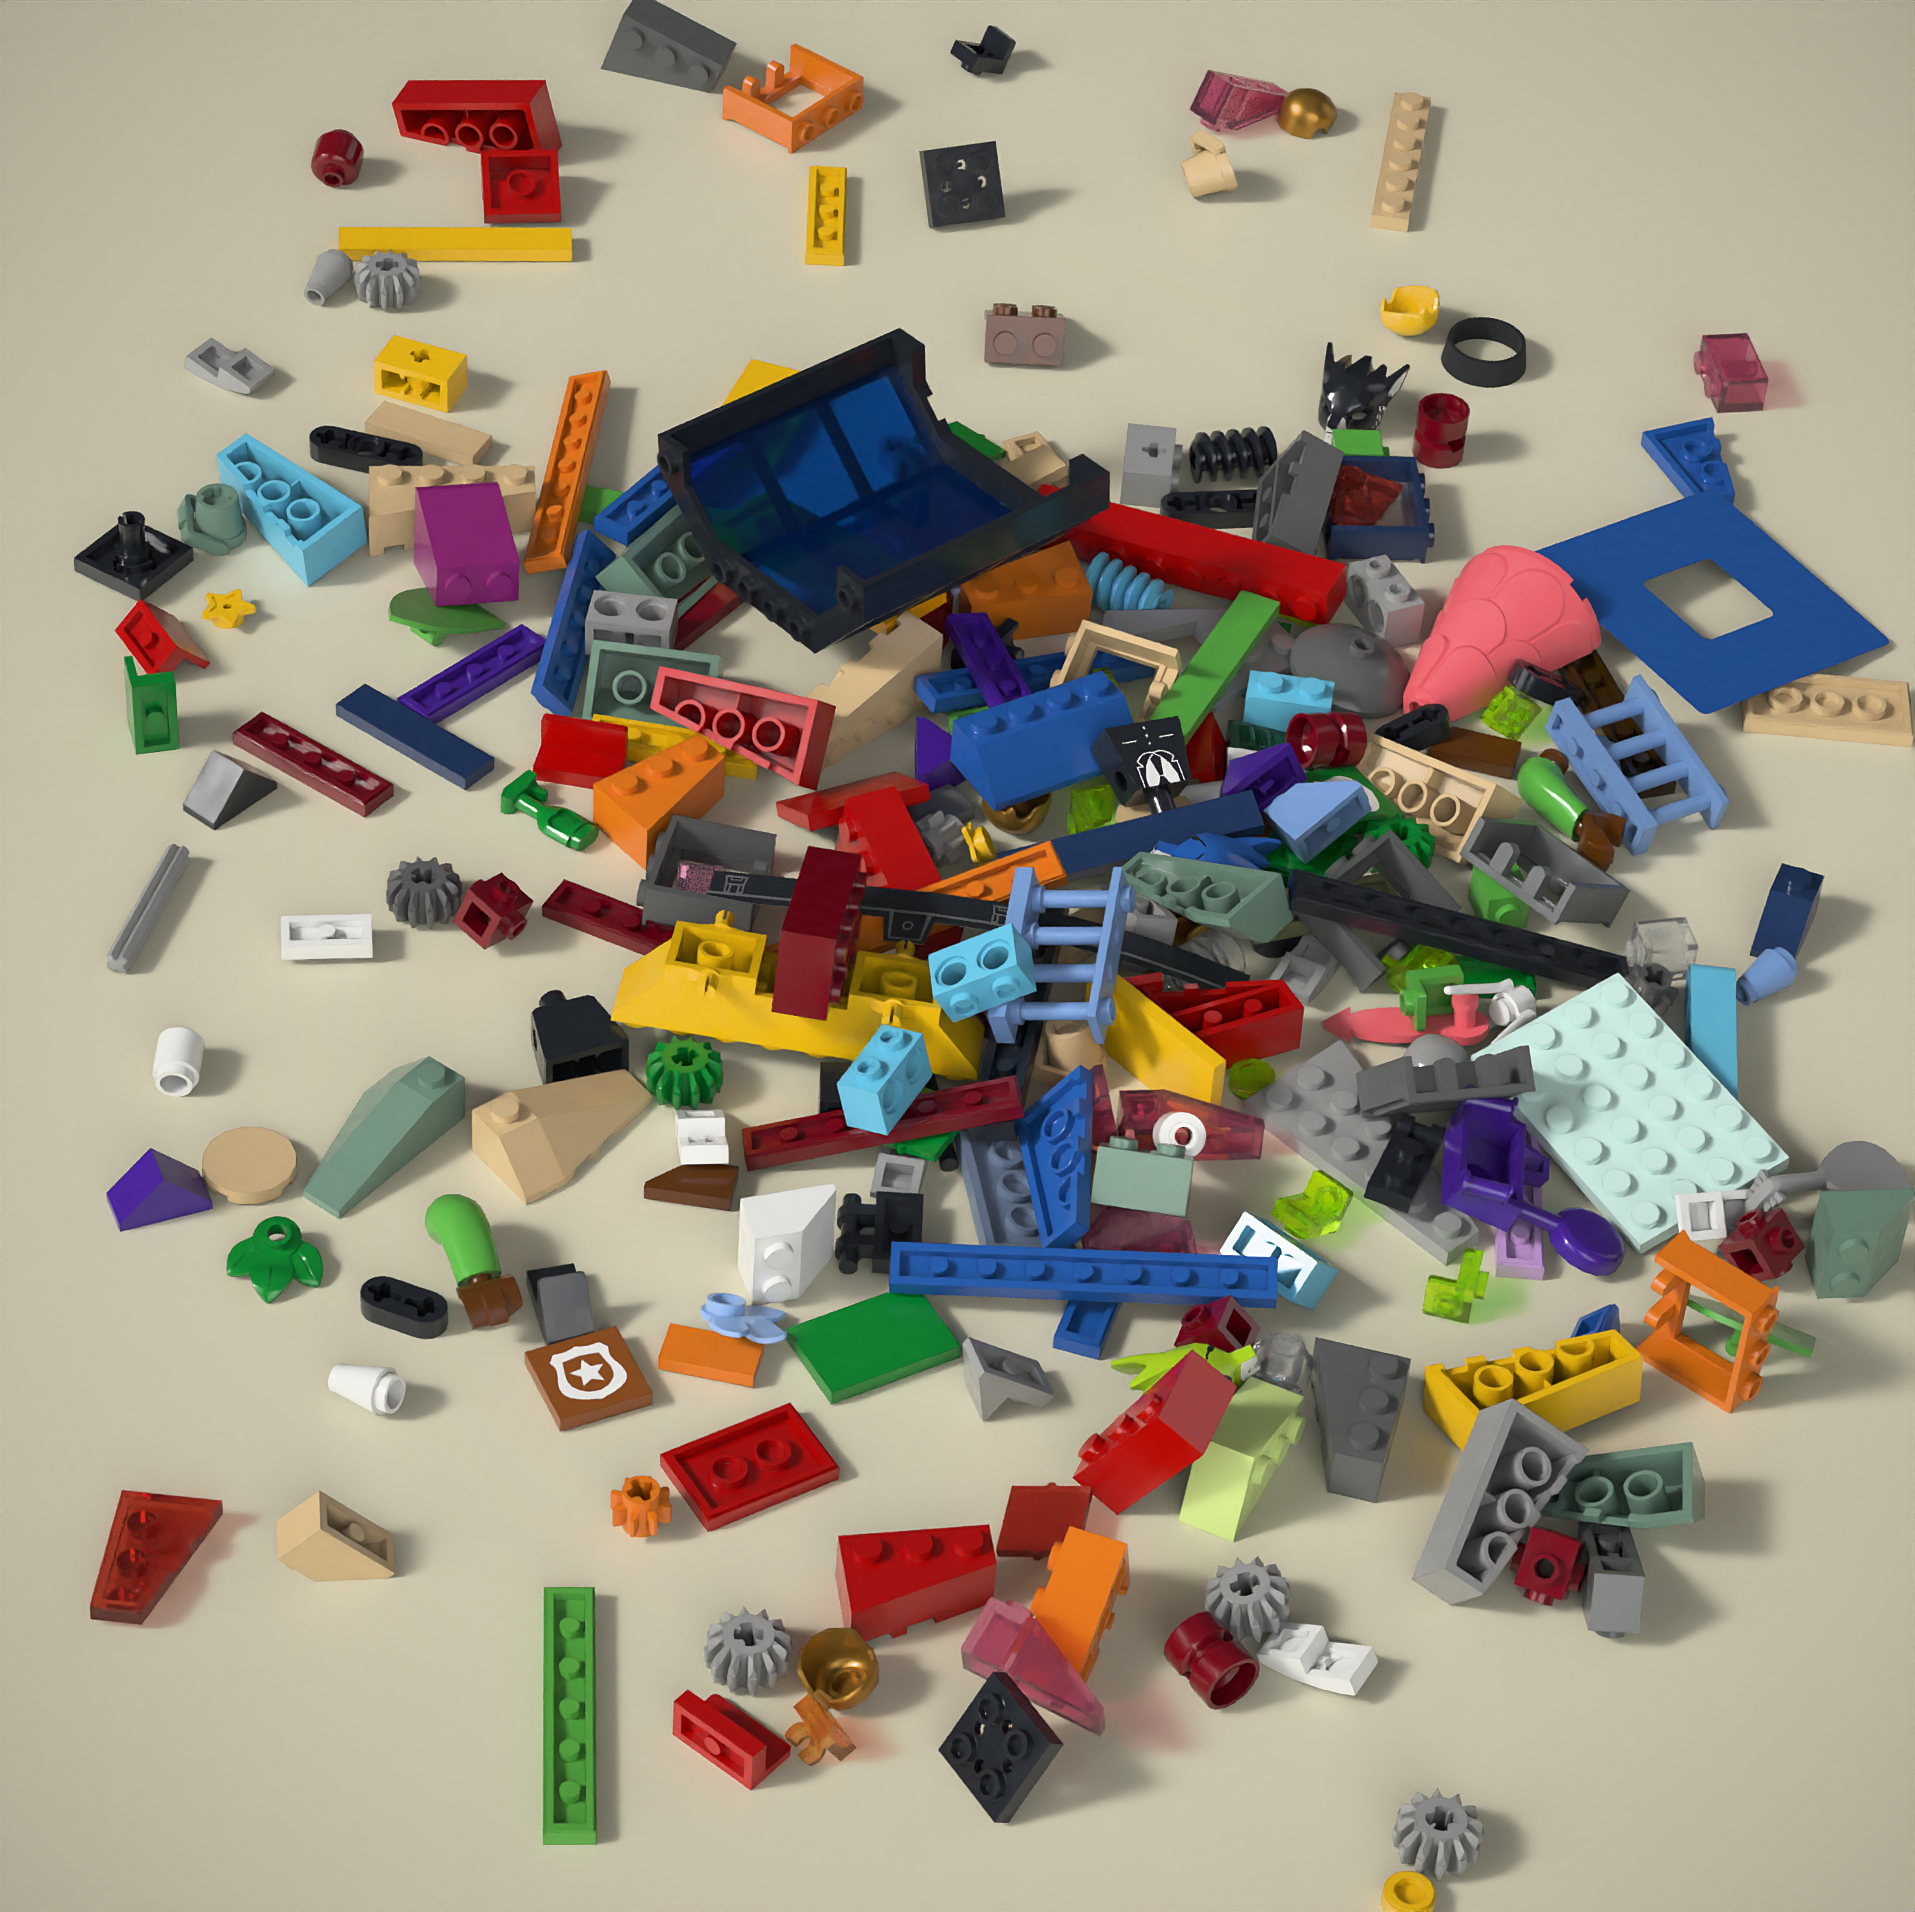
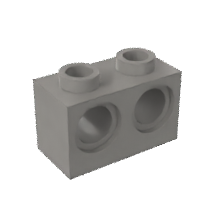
[1344,554,1425,648]
[585,590,678,655]

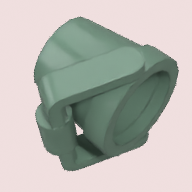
[177,483,247,556]

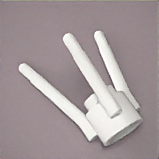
[1444,978,1537,1044]

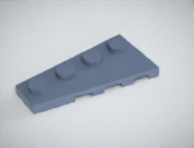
[954,1128,1077,1249]

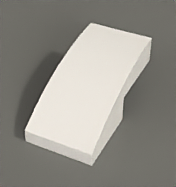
[675,1109,729,1165]
[1675,1189,1751,1242]
[1257,1621,1378,1696]

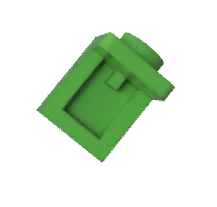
[1399,965,1464,1031]

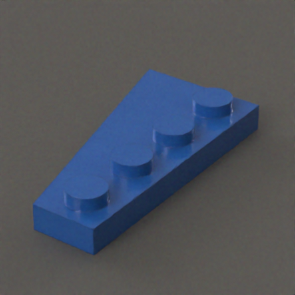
[1018,1065,1093,1248]

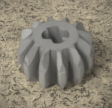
[354,249,421,311]
[1204,1556,1291,1643]
[704,1607,792,1696]
[1392,1788,1484,1881]

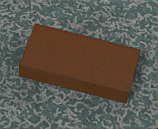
[1429,726,1522,779]

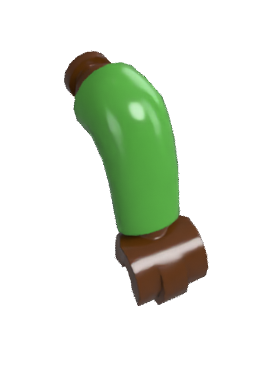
[1517,748,1627,872]
[425,1194,524,1330]

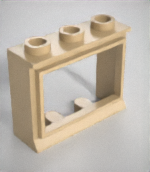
[1049,619,1183,723]

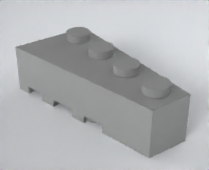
[1411,1398,1589,1605]

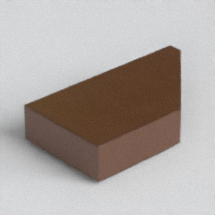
[644,1164,739,1211]

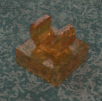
[784,1693,856,1766]

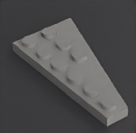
[1244,1039,1480,1266]

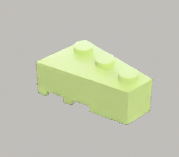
[1178,1376,1306,1542]

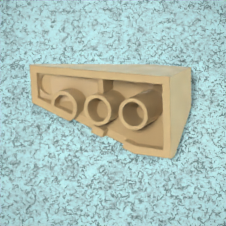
[1354,731,1523,865]
[472,1069,652,1205]

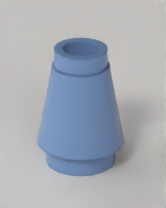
[1736,947,1799,1006]

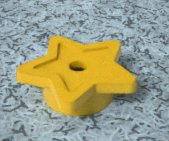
[202,589,256,629]
[961,821,997,867]

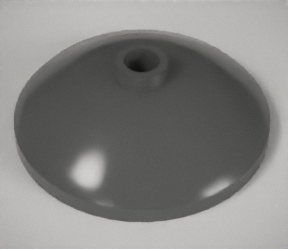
[1289,623,1410,719]

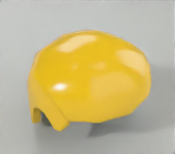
[1380,285,1440,337]

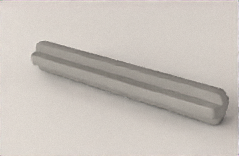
[106,844,190,973]

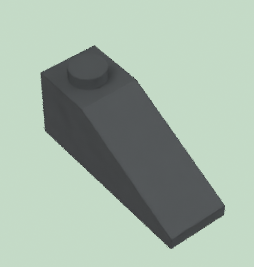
[1578,1521,1645,1638]

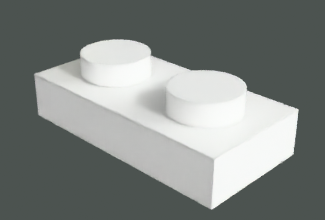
[281,914,373,960]

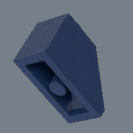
[1750,863,1824,961]

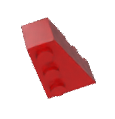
[1140,979,1304,1070]
[1072,1349,1237,1515]
[835,1524,997,1642]

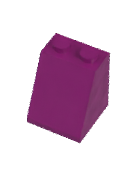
[414,482,520,606]

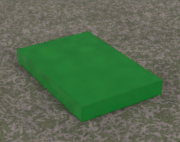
[786,1292,961,1405]

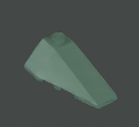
[1122,852,1293,943]
[303,1056,465,1219]
[1540,1442,1705,1529]

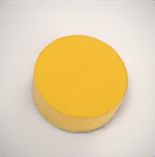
[1381,1871,1436,1912]

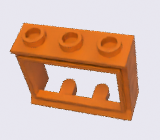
[722,43,864,154]
[1636,1230,1780,1414]

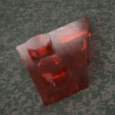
[1329,465,1403,526]

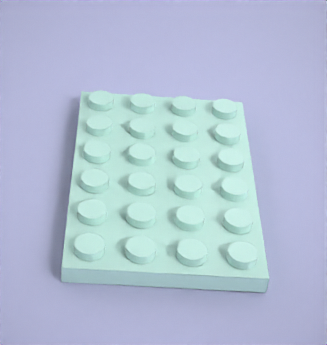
[1471,973,1790,1255]

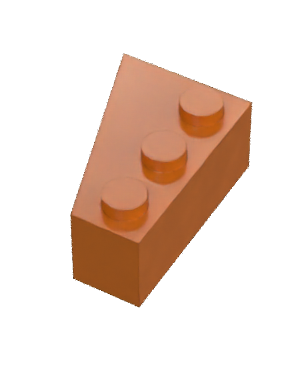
[958,540,1093,640]
[593,734,725,870]
[1013,1526,1130,1700]

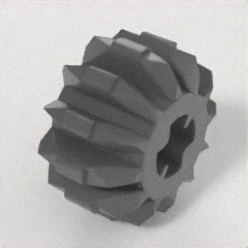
[386,856,462,929]

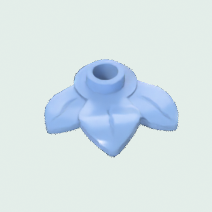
[700,1293,787,1344]

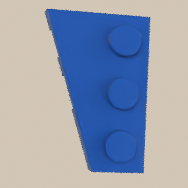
[1641,417,1735,505]

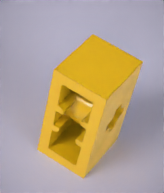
[374,335,467,413]

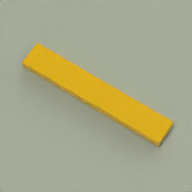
[339,227,572,262]

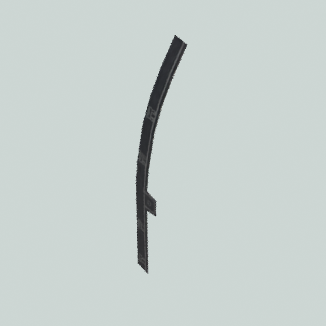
[707,870,1250,990]

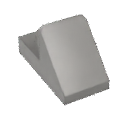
[962,1337,1055,1421]

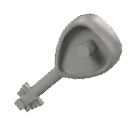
[1744,1141,1912,1212]

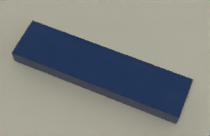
[336,684,494,790]

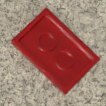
[776,771,931,831]
[660,1402,840,1532]

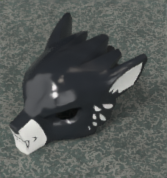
[1318,342,1410,445]

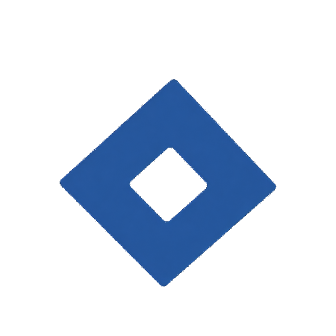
[1534,490,1889,714]

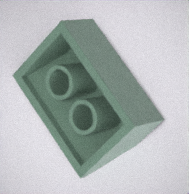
[595,505,718,619]
[582,639,725,729]

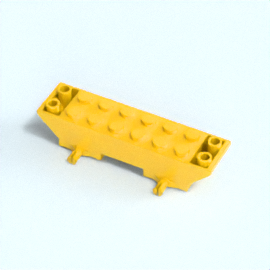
[611,910,985,1081]

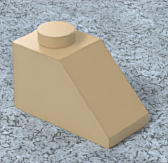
[277,1490,395,1582]

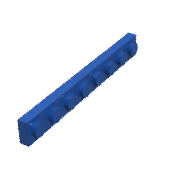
[889,1241,1278,1309]

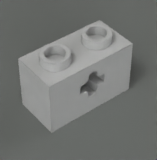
[1120,423,1183,508]

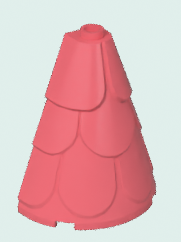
[1403,545,1601,722]

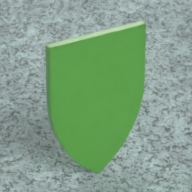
[388,587,506,647]
[1687,1294,1816,1358]

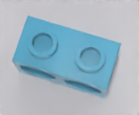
[928,922,1037,1023]
[837,1024,932,1136]
[1219,1212,1339,1310]

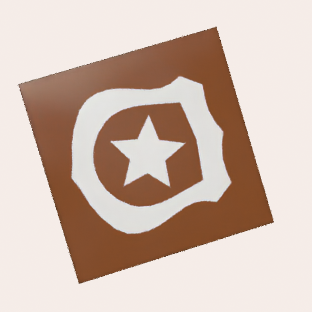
[525,1326,653,1431]

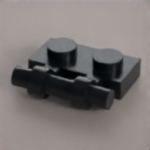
[835,1191,924,1274]

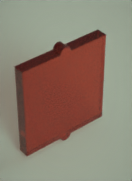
[996,1482,1093,1561]

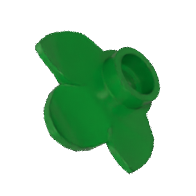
[226,1216,323,1304]

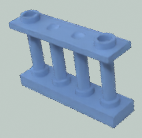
[1545,674,1730,856]
[987,867,1136,1044]

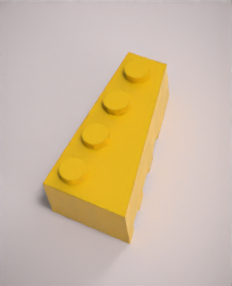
[1423,1329,1643,1451]

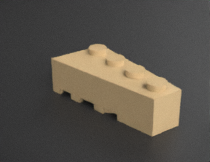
[369,464,536,556]
[805,610,943,771]

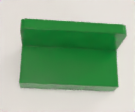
[123,656,179,755]

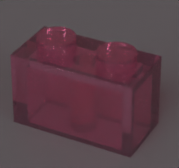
[1694,333,1769,413]

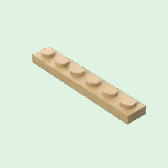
[1370,92,1431,232]

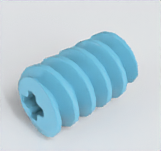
[1085,552,1175,611]

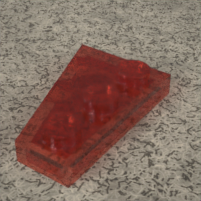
[90,1490,223,1625]

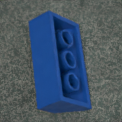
[950,671,1134,811]

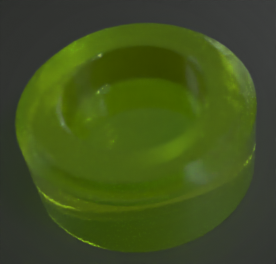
[1228,1058,1275,1101]

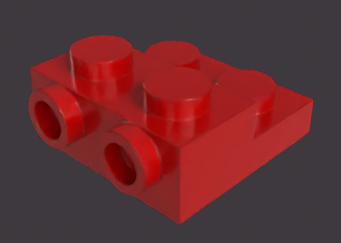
[480,148,561,224]

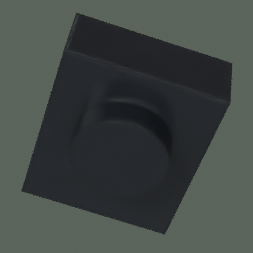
[950,25,1016,75]

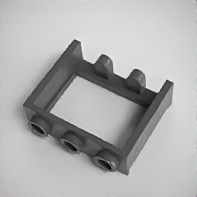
[636,815,777,932]
[1459,817,1631,928]
[1291,829,1462,993]
[1355,1045,1536,1119]

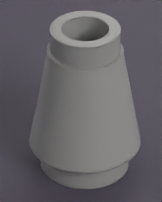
[304,249,353,306]

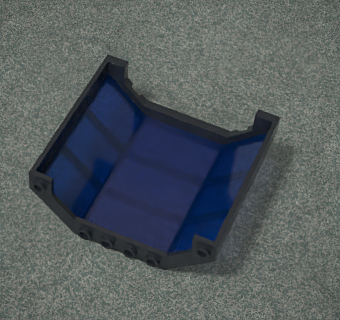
[657,328,1110,654]

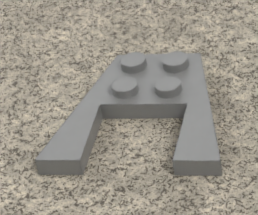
[1102,608,1295,714]

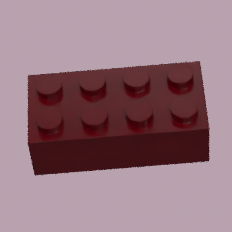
[771,846,868,1021]

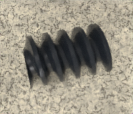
[1189,426,1278,484]

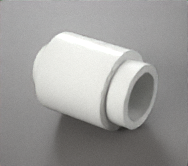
[152,1026,205,1097]
[1153,1112,1206,1156]

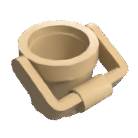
[1181,129,1238,198]
[1031,1020,1108,1086]

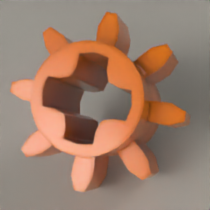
[610,1475,672,1538]

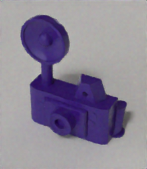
[1441,1083,1626,1276]

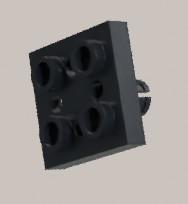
[919,141,1005,227]
[74,511,194,601]
[938,1672,1064,1823]

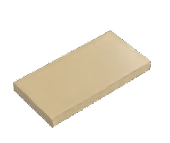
[1741,673,1914,747]

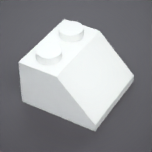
[738,1183,836,1305]

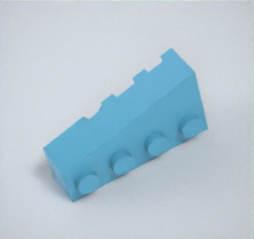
[216,433,367,587]

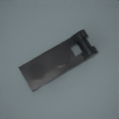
[1364,1112,1446,1214]

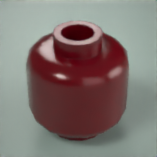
[311,129,364,188]

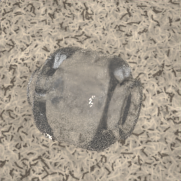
[1252,1333,1314,1396]

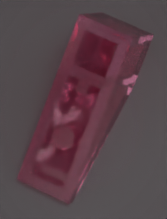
[1189,70,1288,132]
[1116,1089,1265,1161]
[960,1597,1105,1737]

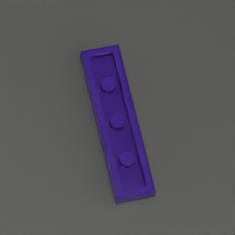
[944,612,1032,708]
[397,624,546,724]

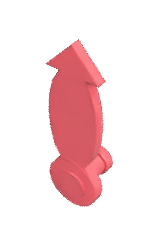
[1323,994,1489,1046]

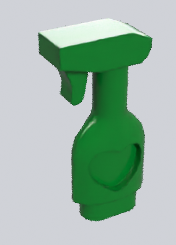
[501,769,599,852]

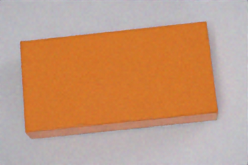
[658,1323,765,1388]

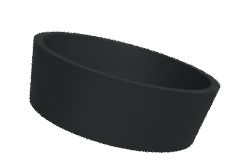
[1441,317,1526,388]

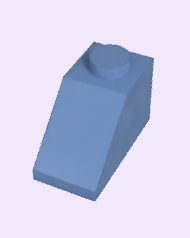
[1263,780,1372,864]

